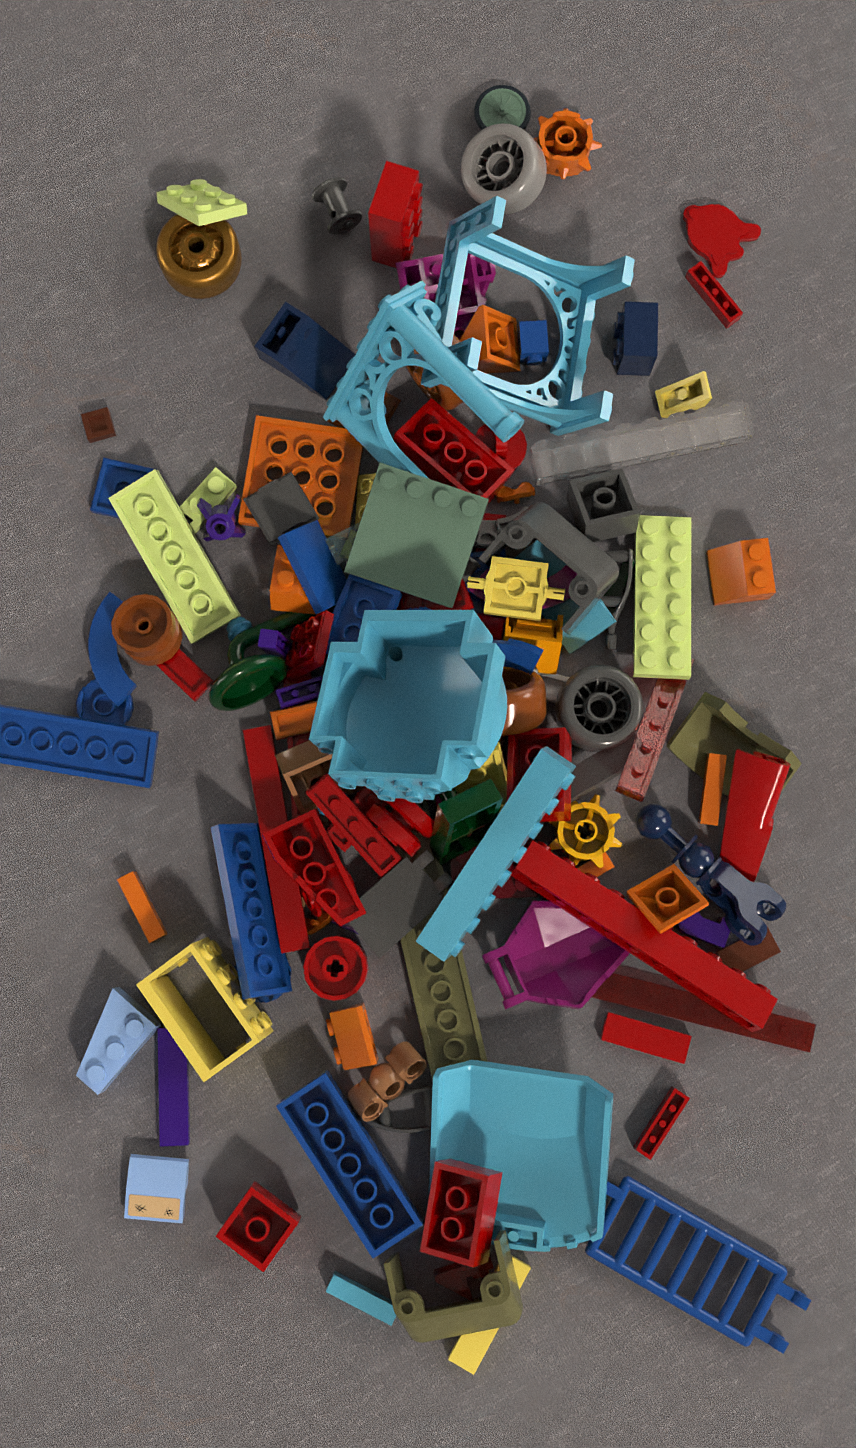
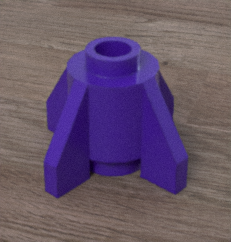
[197,493,246,542]

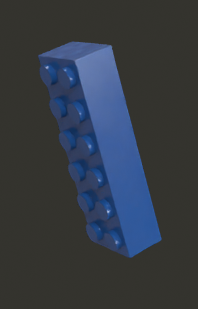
[276,1069,423,1259]

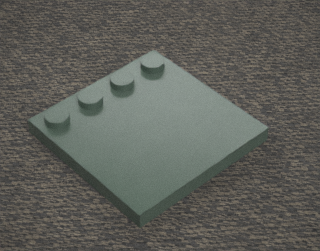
[344,463,489,608]

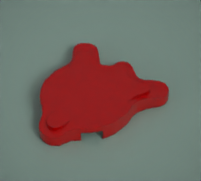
[683,204,761,278]

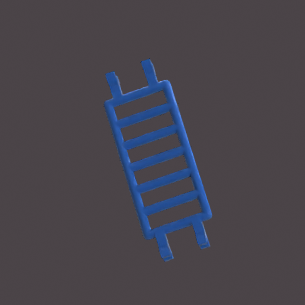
[585,1176,811,1354]

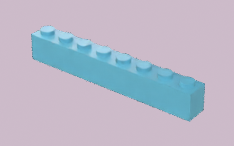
[416,746,576,962]

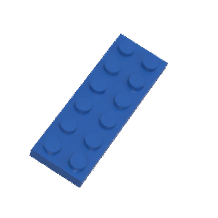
[0,705,159,788]
[211,823,292,1000]

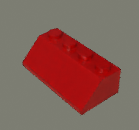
[393,398,515,505]

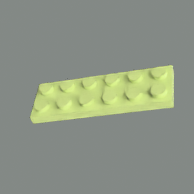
[108,469,241,644]
[633,515,691,680]

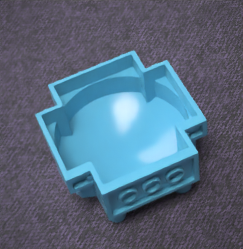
[309,610,507,803]

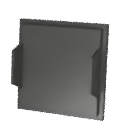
[243,472,319,547]

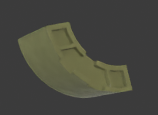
[667,692,802,797]

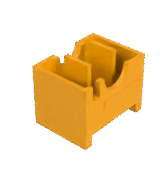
[503,615,563,675]

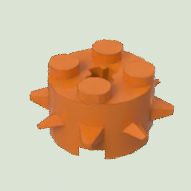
[533,108,602,179]

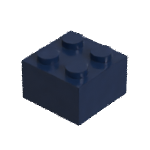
[612,302,658,376]

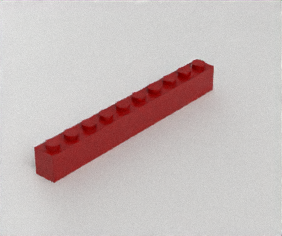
[511,840,778,1032]

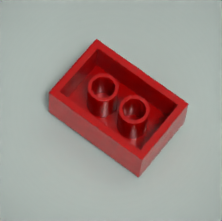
[506,727,572,822]
[420,1159,503,1267]

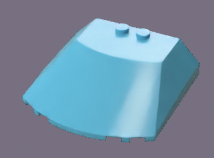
[429,1060,614,1252]

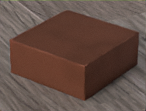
[81,407,116,443]

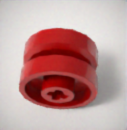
[365,798,434,857]
[303,935,369,1001]

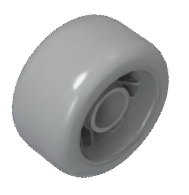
[461,123,547,215]

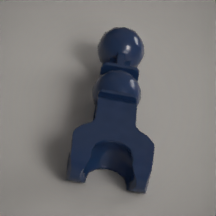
[635,804,786,946]

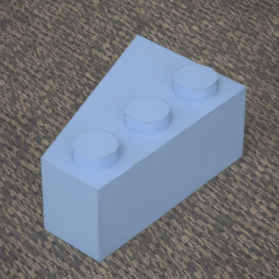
[76,987,162,1095]

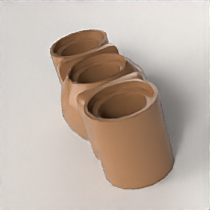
[347,1041,427,1122]

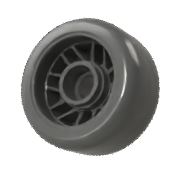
[555,665,643,752]

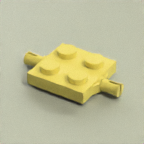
[467,556,565,621]

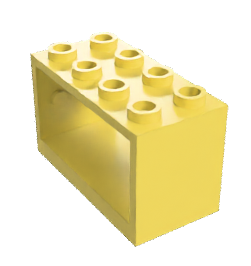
[136,937,274,1082]

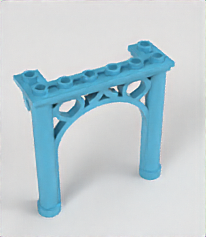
[323,280,525,479]

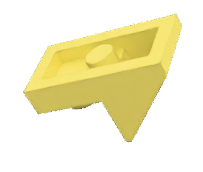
[655,371,712,418]

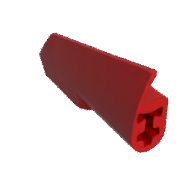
[719,749,791,882]

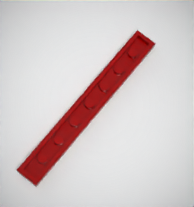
[243,725,310,954]

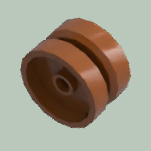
[111,594,183,666]

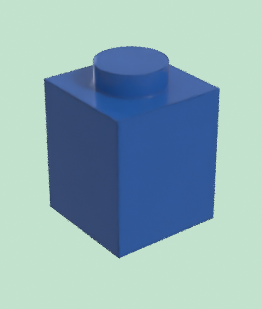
[517,320,549,366]

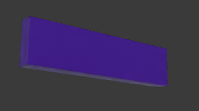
[157,1027,190,1147]

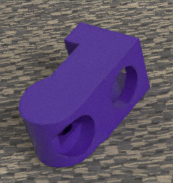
[675,912,730,948]

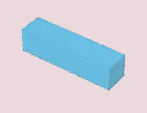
[326,1271,396,1326]

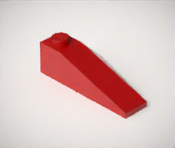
[262,809,366,927]

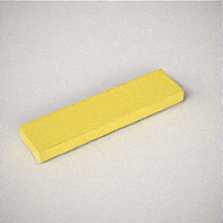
[448,1255,531,1375]

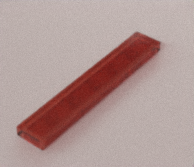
[615,658,694,802]

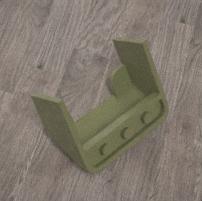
[384,1230,523,1343]

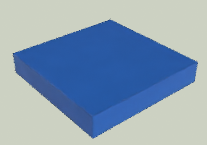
[90,458,157,519]

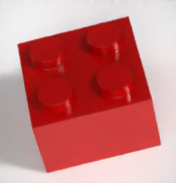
[215,1181,301,1272]

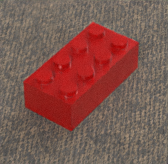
[368,161,423,269]

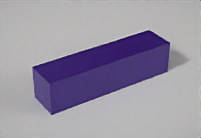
[258,629,292,660]
[275,676,323,709]

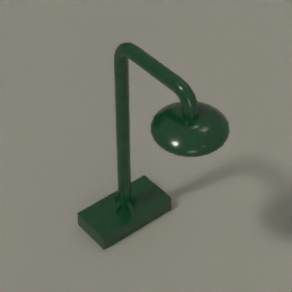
[208,605,503,865]

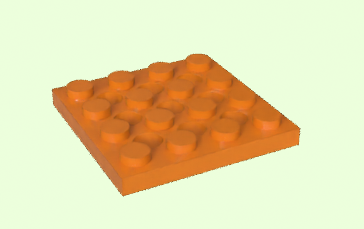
[238,415,363,540]

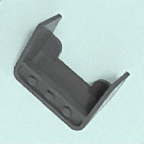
[479,502,619,635]

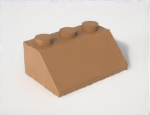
[275,740,363,815]

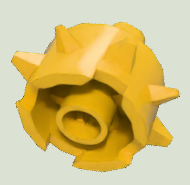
[548,794,622,868]

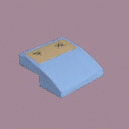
[124,1154,189,1223]

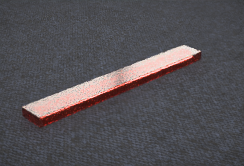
[592,973,816,1053]

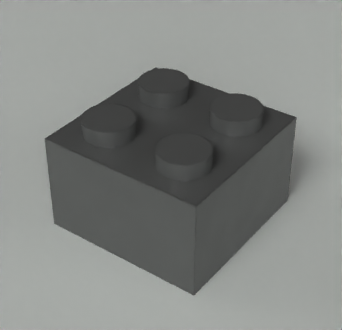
[566,468,640,542]

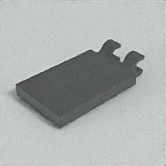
[349,850,454,958]

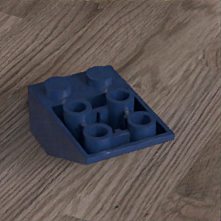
[254,302,356,401]

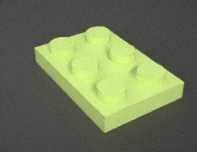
[156,179,247,226]

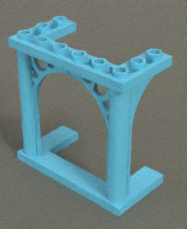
[421,196,635,436]

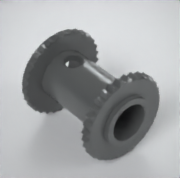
[312,177,363,235]

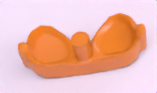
[496,482,535,504]
[305,908,332,935]

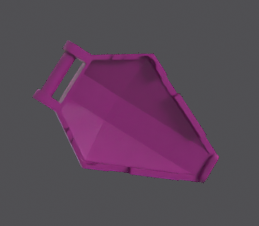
[482,901,634,1010]

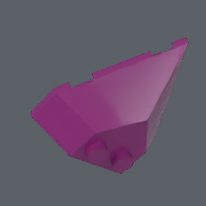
[396,253,496,340]

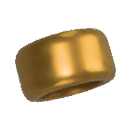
[156,214,242,299]

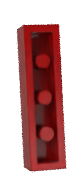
[685,261,743,329]
[633,1086,690,1160]

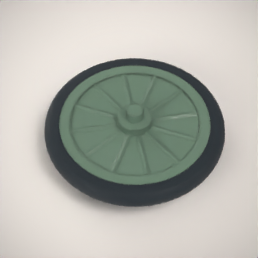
[474,85,531,130]

